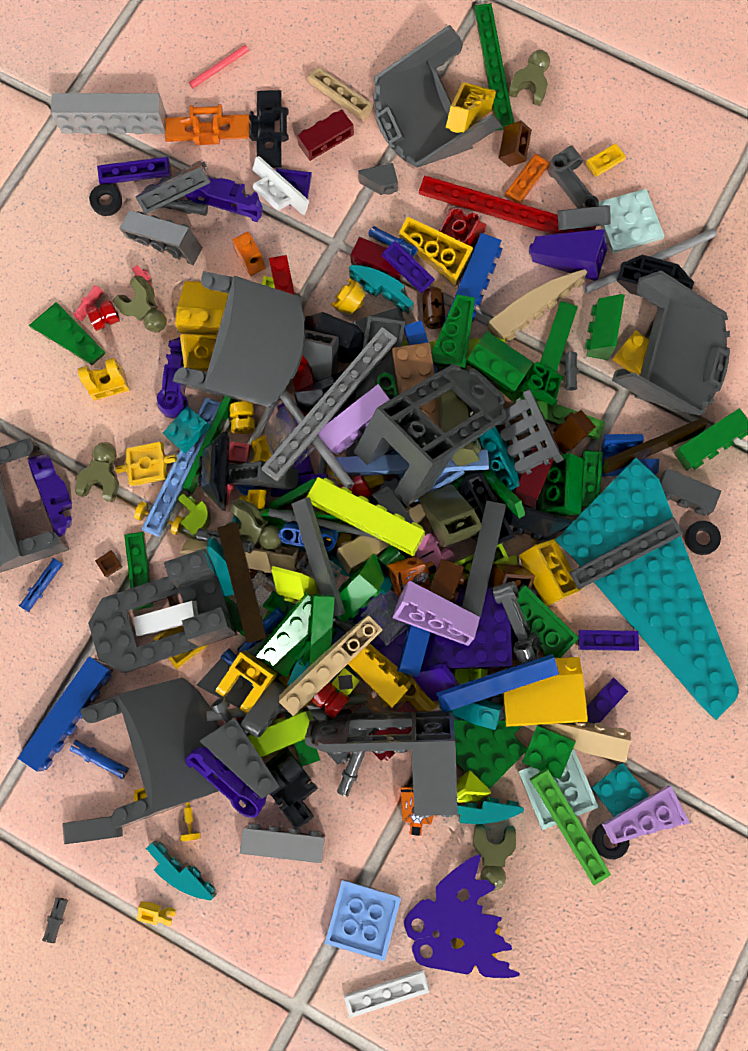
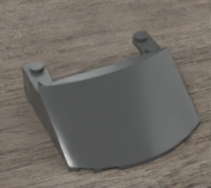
[373,25,502,168]
[173,271,306,408]
[612,271,730,415]
[0,438,69,573]
[80,677,219,828]

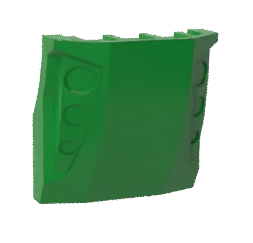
[517,362,564,405]

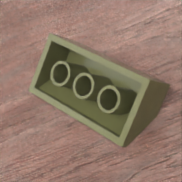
[438,389,481,466]

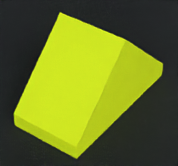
[457,770,491,803]

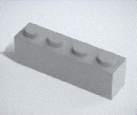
[240,824,325,863]

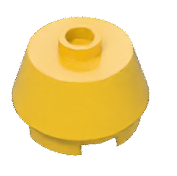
[330,278,366,315]

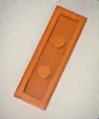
[505,153,550,204]

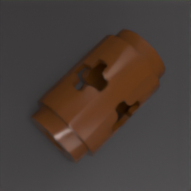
[422,287,445,329]

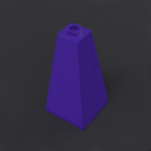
[529,229,608,281]

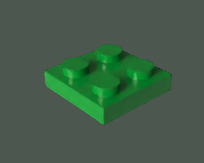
[522,725,576,779]

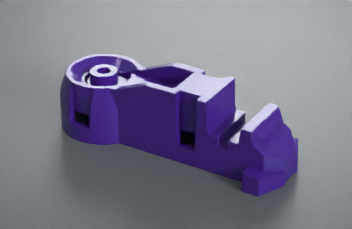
[185,177,263,222]
[156,337,188,419]
[27,454,72,537]
[185,747,267,818]

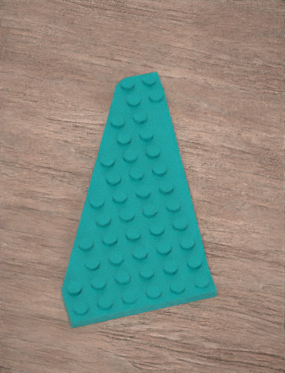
[555,458,739,720]

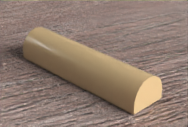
[307,67,373,121]

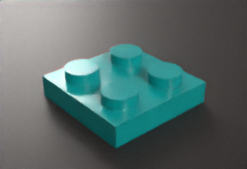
[162,406,210,454]
[591,763,649,817]

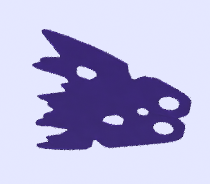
[404,854,520,978]

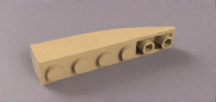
[487,269,587,342]
[336,502,426,575]
[180,539,300,573]
[279,615,383,716]
[524,722,631,763]

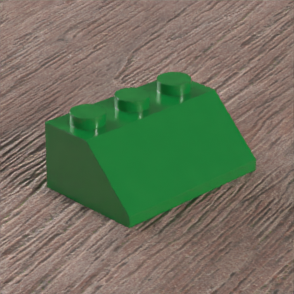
[584,294,625,361]
[466,331,533,394]
[536,453,583,516]
[337,553,385,623]

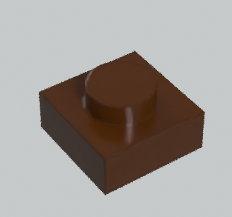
[95,550,123,577]

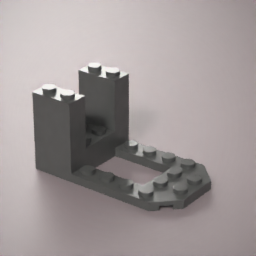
[354,364,506,506]
[88,549,238,673]
[305,711,458,818]

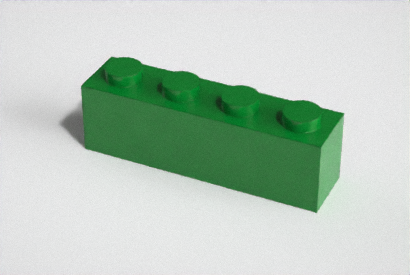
[674,408,748,471]

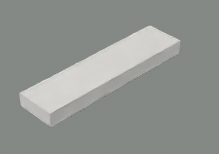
[134,601,198,636]
[344,969,430,1018]

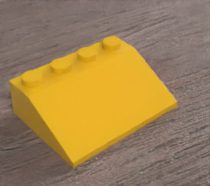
[175,281,229,335]
[499,657,588,727]

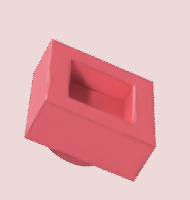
[132,265,152,286]
[229,442,251,464]

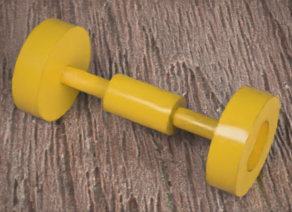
[134,501,184,535]
[180,803,201,842]

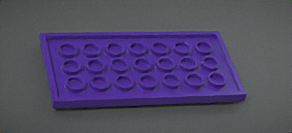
[353,588,513,669]

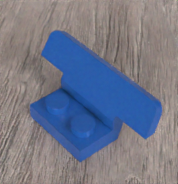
[601,434,659,476]

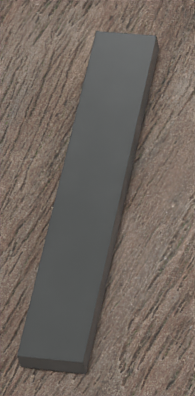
[292,497,345,617]
[462,501,506,619]
[569,517,684,590]

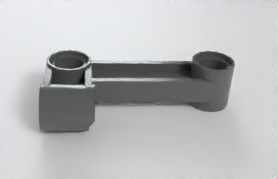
[548,146,599,208]
[493,581,540,665]

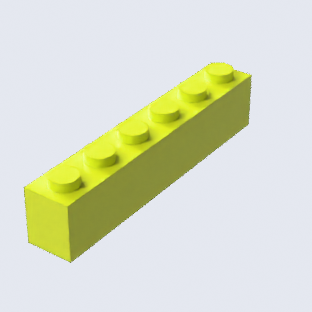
[306,477,425,557]

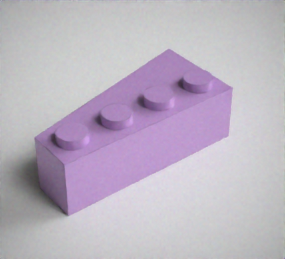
[318,384,391,455]
[393,580,480,646]

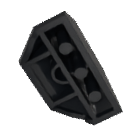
[617,255,694,296]
[304,312,365,363]
[294,370,356,419]
[198,432,230,511]
[459,470,515,546]
[497,498,572,541]

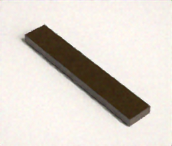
[602,418,708,475]
[217,522,267,644]

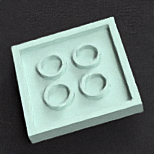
[598,189,664,253]
[518,749,598,830]

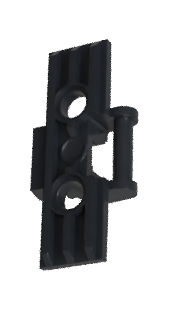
[249,90,289,168]

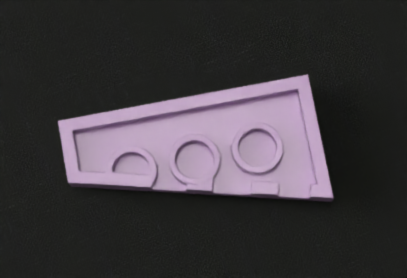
[602,786,690,844]

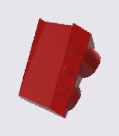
[438,208,486,253]

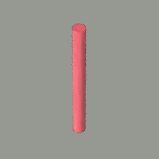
[189,45,249,89]

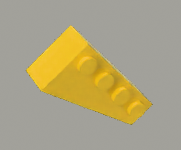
[446,82,496,133]
[399,216,473,287]
[348,643,413,708]

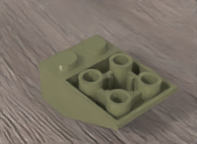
[418,484,482,548]

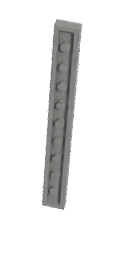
[262,327,397,482]

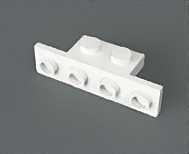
[253,156,309,215]

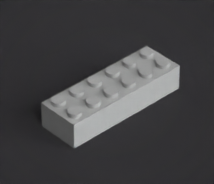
[51,93,167,135]

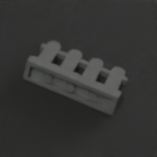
[136,161,210,214]
[498,389,564,474]

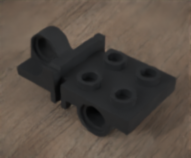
[265,747,318,830]

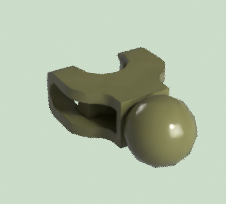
[509,50,550,106]
[113,275,167,333]
[75,442,119,502]
[226,499,282,550]
[473,824,516,891]

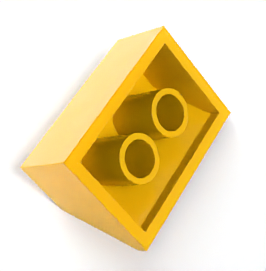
[518,539,583,607]

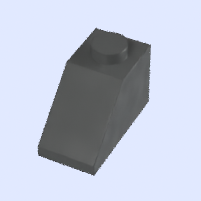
[358,163,398,195]

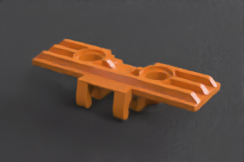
[165,104,250,145]

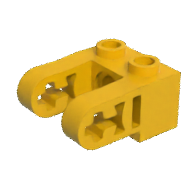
[77,358,130,401]
[215,650,278,714]

